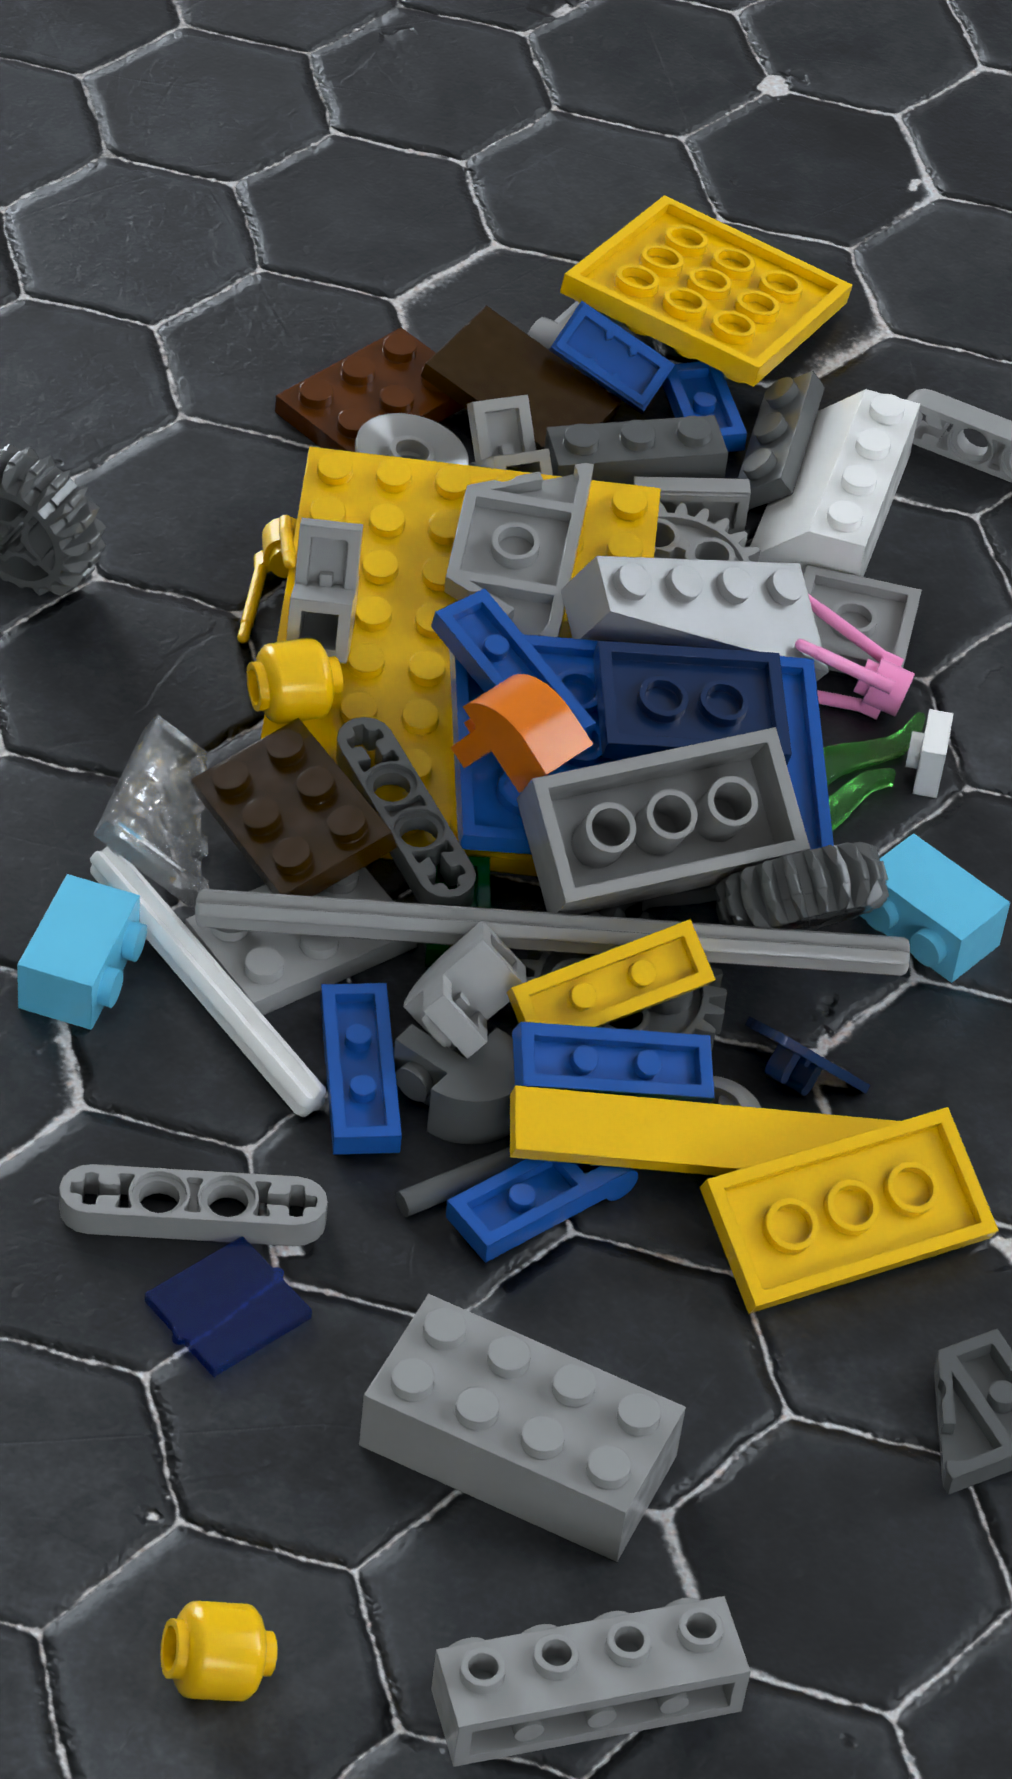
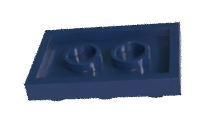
[593,641,792,765]

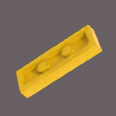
[506,919,716,1027]

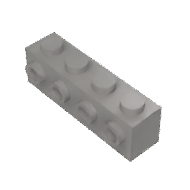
[431,1596,751,1767]

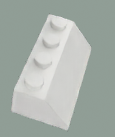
[750,389,920,577]

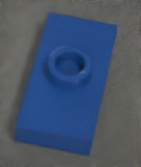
[549,301,675,414]

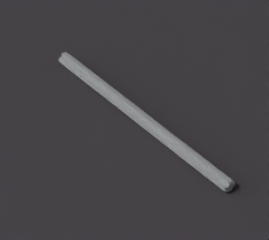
[195,889,910,976]

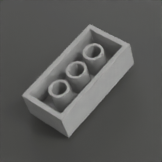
[516,727,810,915]
[359,1294,686,1562]

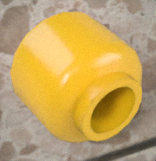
[247,638,343,724]
[160,1601,277,1701]

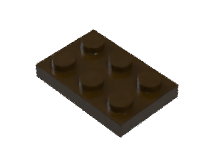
[191,718,397,896]

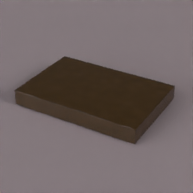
[421,305,622,450]

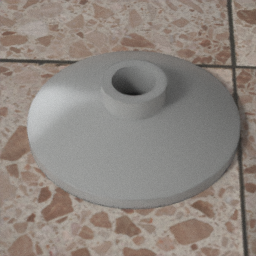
[355,413,469,465]

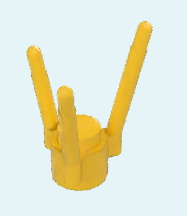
[237,515,297,644]

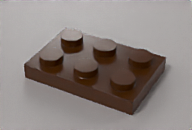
[275,327,464,452]

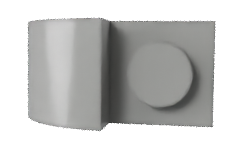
[467,395,553,475]
[286,517,363,664]
[403,920,527,1059]

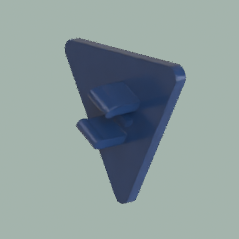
[745,1016,871,1096]

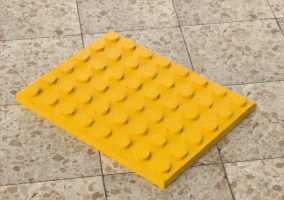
[261,447,661,876]

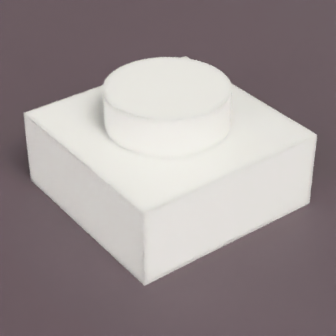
[905,709,954,798]

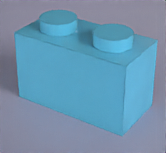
[859,833,1010,983]
[17,874,147,1030]

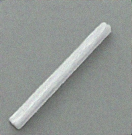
[90,845,326,1117]

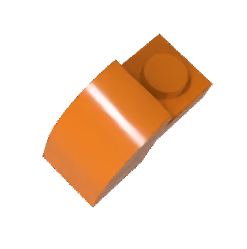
[450,674,593,793]

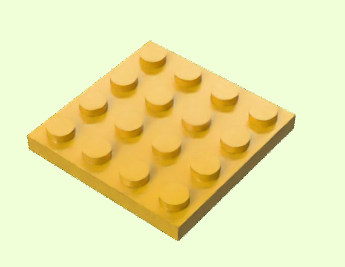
[560,195,852,387]

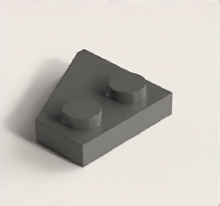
[933,1328,1012,1495]

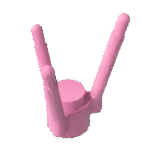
[795,594,915,720]

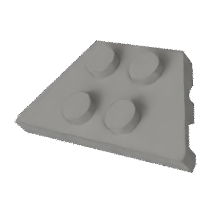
[444,463,594,637]

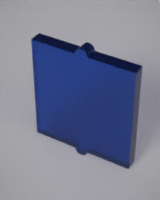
[145,1236,312,1377]

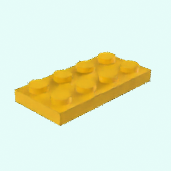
[700,1107,999,1314]

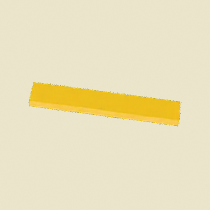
[510,1085,899,1176]

